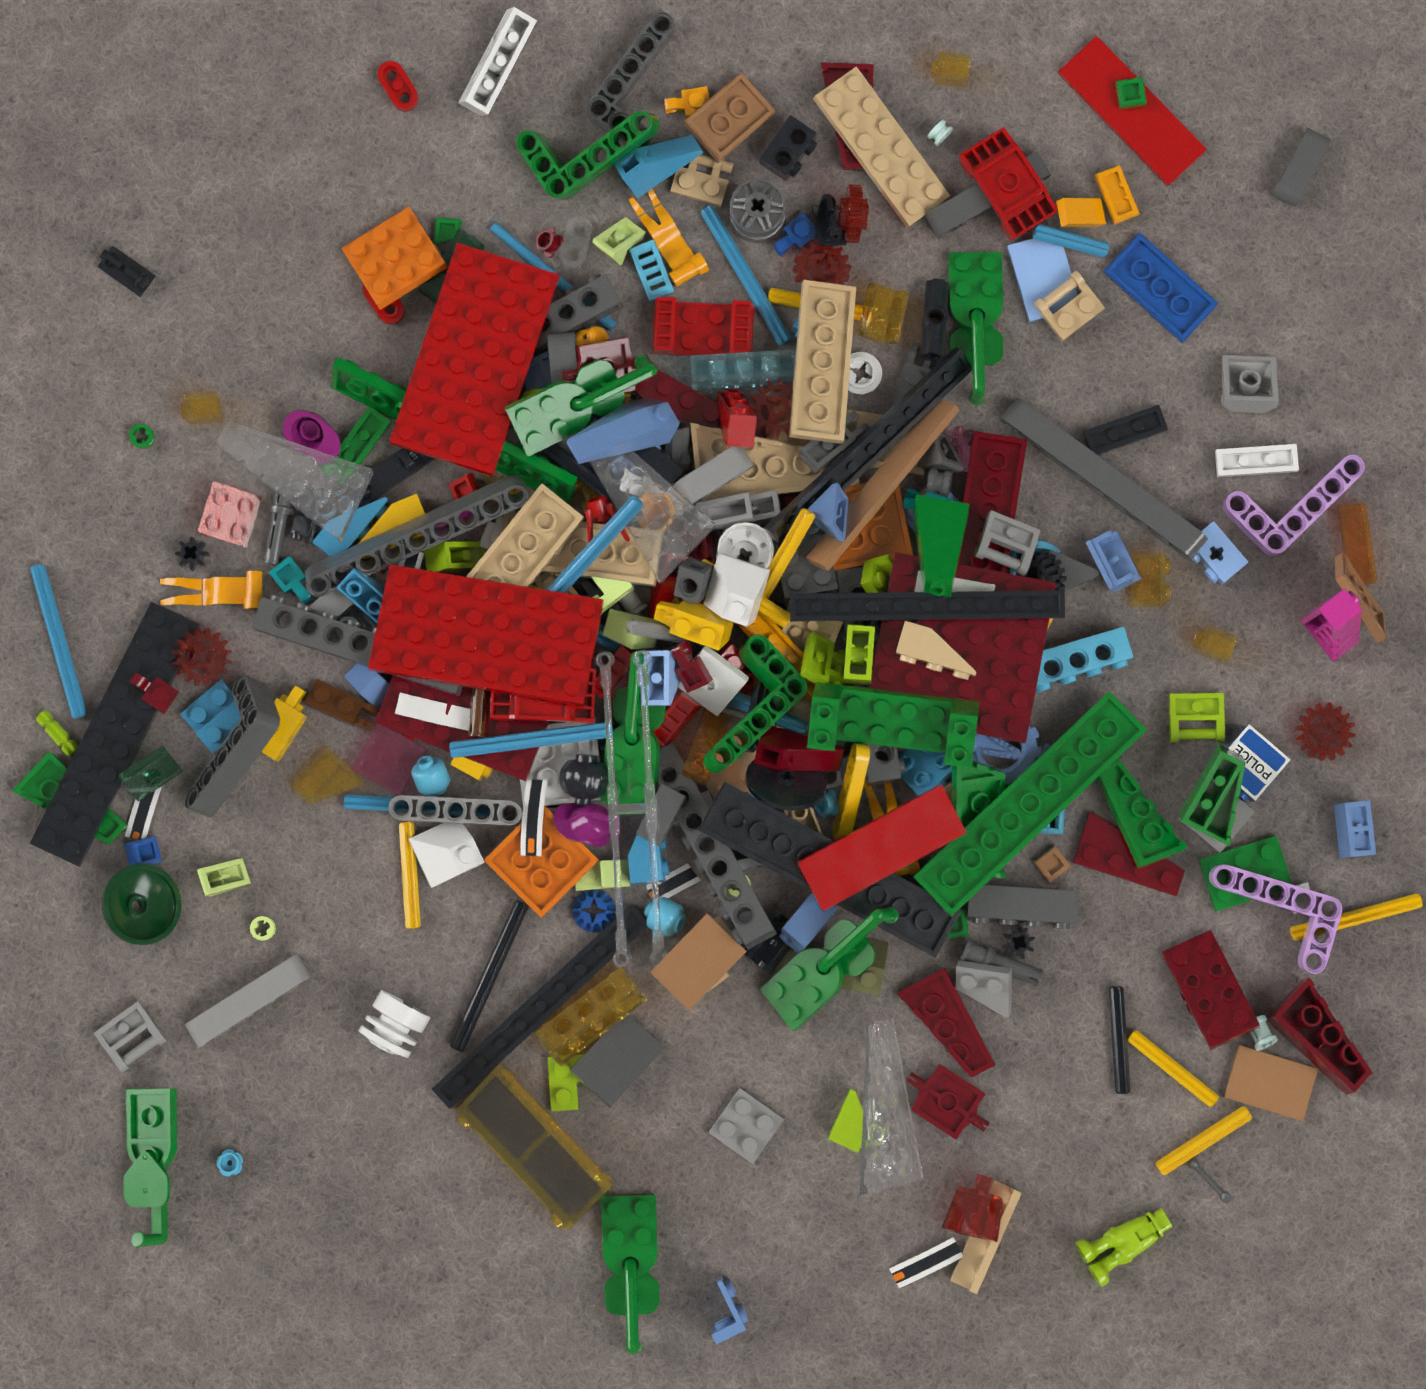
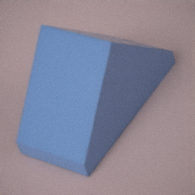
[808,483,849,542]
[344,663,390,709]

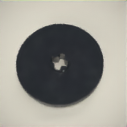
[745,759,827,811]

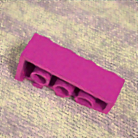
[1300,588,1362,662]

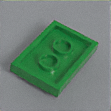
[1198,835,1293,912]

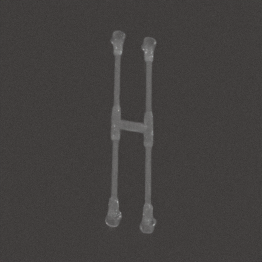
[596,650,668,967]

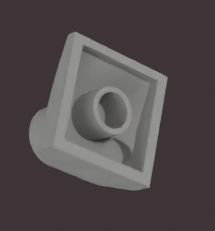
[1221,355,1279,413]

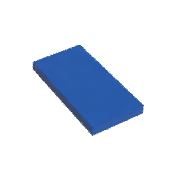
[1103,232,1219,343]

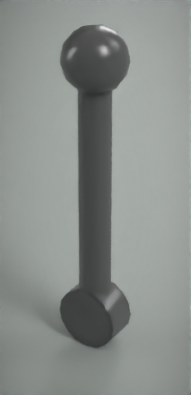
[1188,1158,1231,1203]

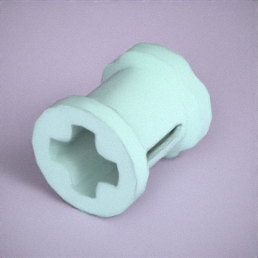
[1250,1015,1278,1051]

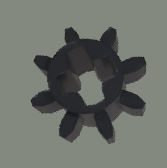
[175,537,210,572]
[1001,926,1035,959]

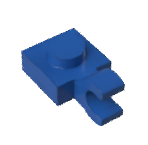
[774,212,818,257]

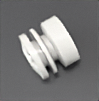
[716,522,774,569]
[358,990,431,1058]

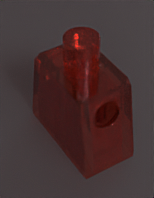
[942,1174,1003,1242]

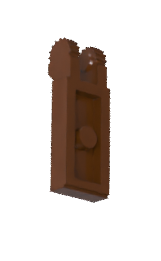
[304,679,380,732]

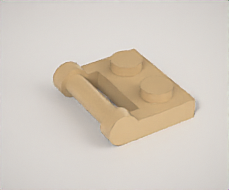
[1033,271,1105,342]

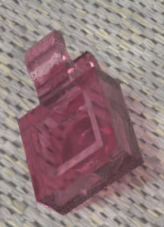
[951,426,974,474]

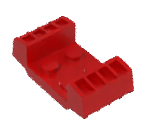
[959,127,1058,241]
[651,297,755,359]
[595,644,702,747]
[490,668,596,724]

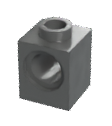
[674,557,714,604]

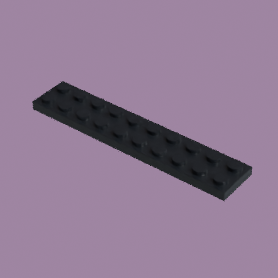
[30,602,200,867]
[698,782,962,958]

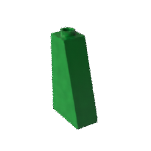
[913,494,970,597]

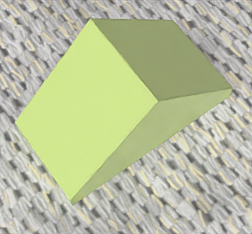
[603,609,662,649]
[197,858,251,897]

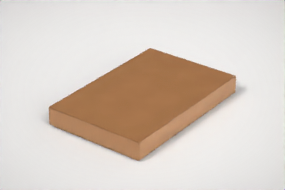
[683,72,776,163]
[1335,552,1386,643]
[650,913,747,1011]
[1223,1045,1318,1121]

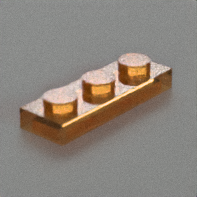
[1337,503,1378,585]
[681,708,731,785]

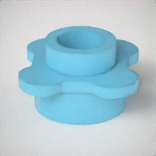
[814,789,839,819]

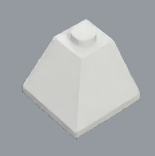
[704,553,770,626]
[408,817,485,888]

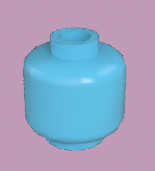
[411,756,451,797]
[644,897,687,937]

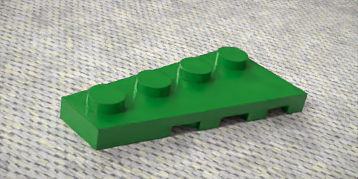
[12,752,129,845]
[1097,759,1188,869]

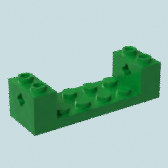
[807,682,979,768]

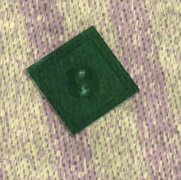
[118,745,183,802]

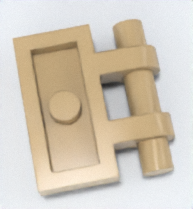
[670,154,734,207]

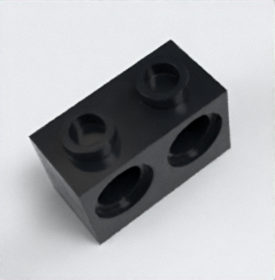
[760,115,818,181]

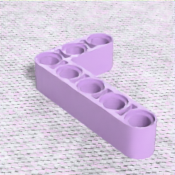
[1223,455,1365,556]
[1209,865,1342,974]

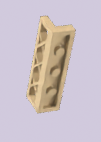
[950,1180,1022,1294]

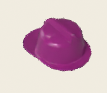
[282,410,340,464]
[553,803,616,847]

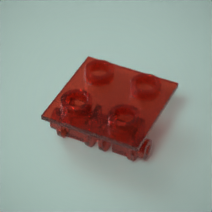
[197,481,262,548]

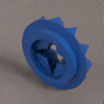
[572,889,616,932]

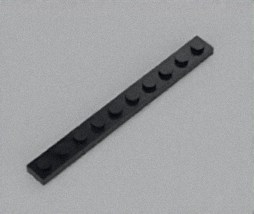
[764,347,972,547]
[790,590,1065,622]
[432,904,647,1109]

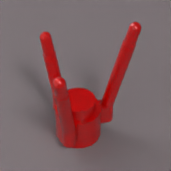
[584,496,630,543]

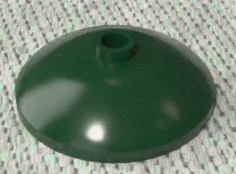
[102,864,181,945]

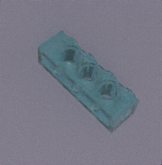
[690,349,796,390]

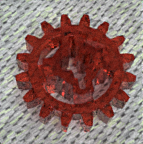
[838,184,869,243]
[793,241,851,285]
[751,379,793,438]
[172,628,232,686]
[1295,702,1356,761]

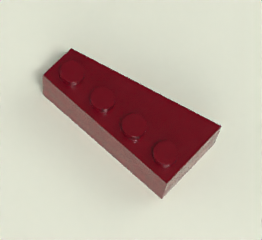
[1267,977,1373,1095]

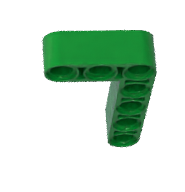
[516,111,660,200]
[703,634,808,773]

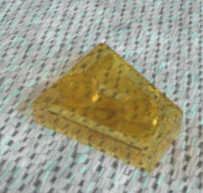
[290,747,365,805]

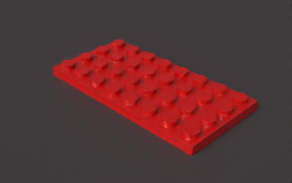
[389,243,560,476]
[368,564,604,706]

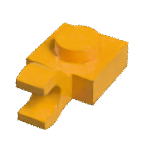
[664,86,709,118]

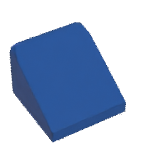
[124,836,162,865]

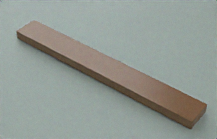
[806,399,959,571]

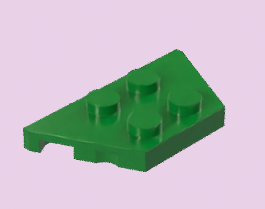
[952,760,1005,828]

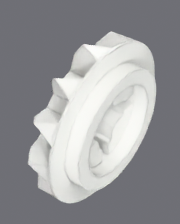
[848,352,882,395]

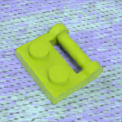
[1168,693,1225,743]

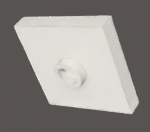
[678,646,749,716]

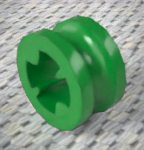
[129,424,155,449]

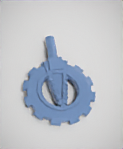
[973,726,1042,785]

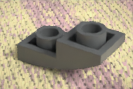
[636,784,686,847]

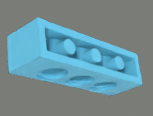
[1035,627,1133,693]

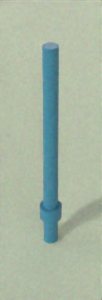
[490,222,617,332]

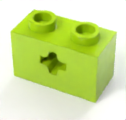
[843,625,875,686]

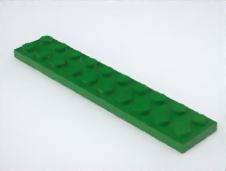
[331,357,578,505]
[913,691,1147,917]

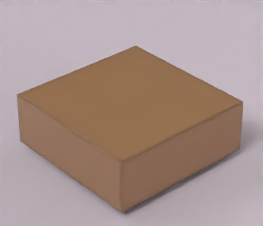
[1033,845,1072,883]

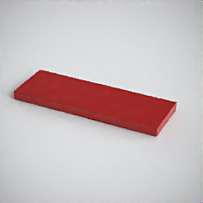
[1058,36,1207,187]
[797,784,967,911]

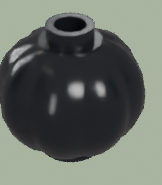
[559,754,611,805]

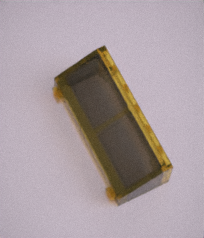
[456,1064,618,1231]

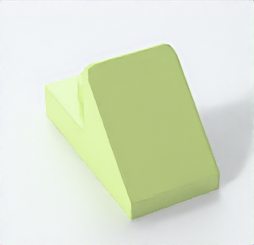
[592,217,646,265]
[592,577,634,613]
[575,859,630,891]

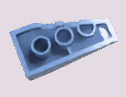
[566,398,680,464]

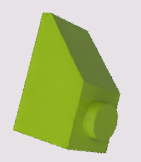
[424,542,487,574]
[828,1089,871,1153]

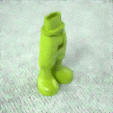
[1075,1208,1172,1288]

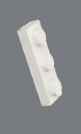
[1215,444,1299,477]

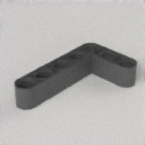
[587,12,674,148]
[184,674,280,818]

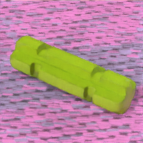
[36,710,78,756]

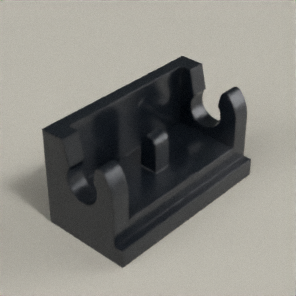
[744,910,791,974]

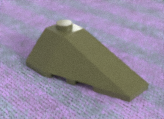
[772,938,888,996]

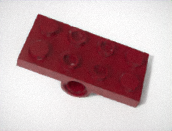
[1162,930,1260,1050]

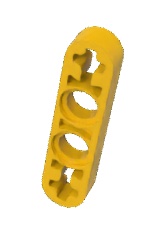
[833,743,870,840]

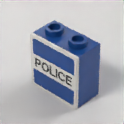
[1227,724,1291,802]

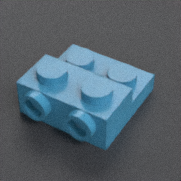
[180,679,241,755]

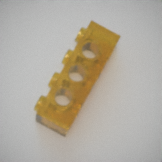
[535,966,647,1066]

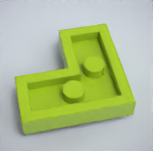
[548,1054,585,1112]

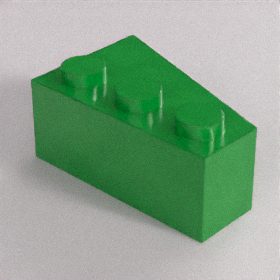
[1179,744,1246,847]

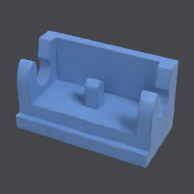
[1086,531,1142,593]
[1334,800,1376,858]
[780,893,837,954]

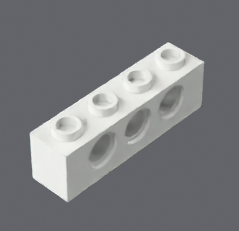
[458,7,537,116]

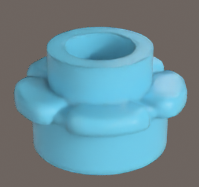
[216,1149,243,1176]

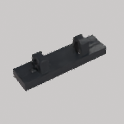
[333,448,436,514]

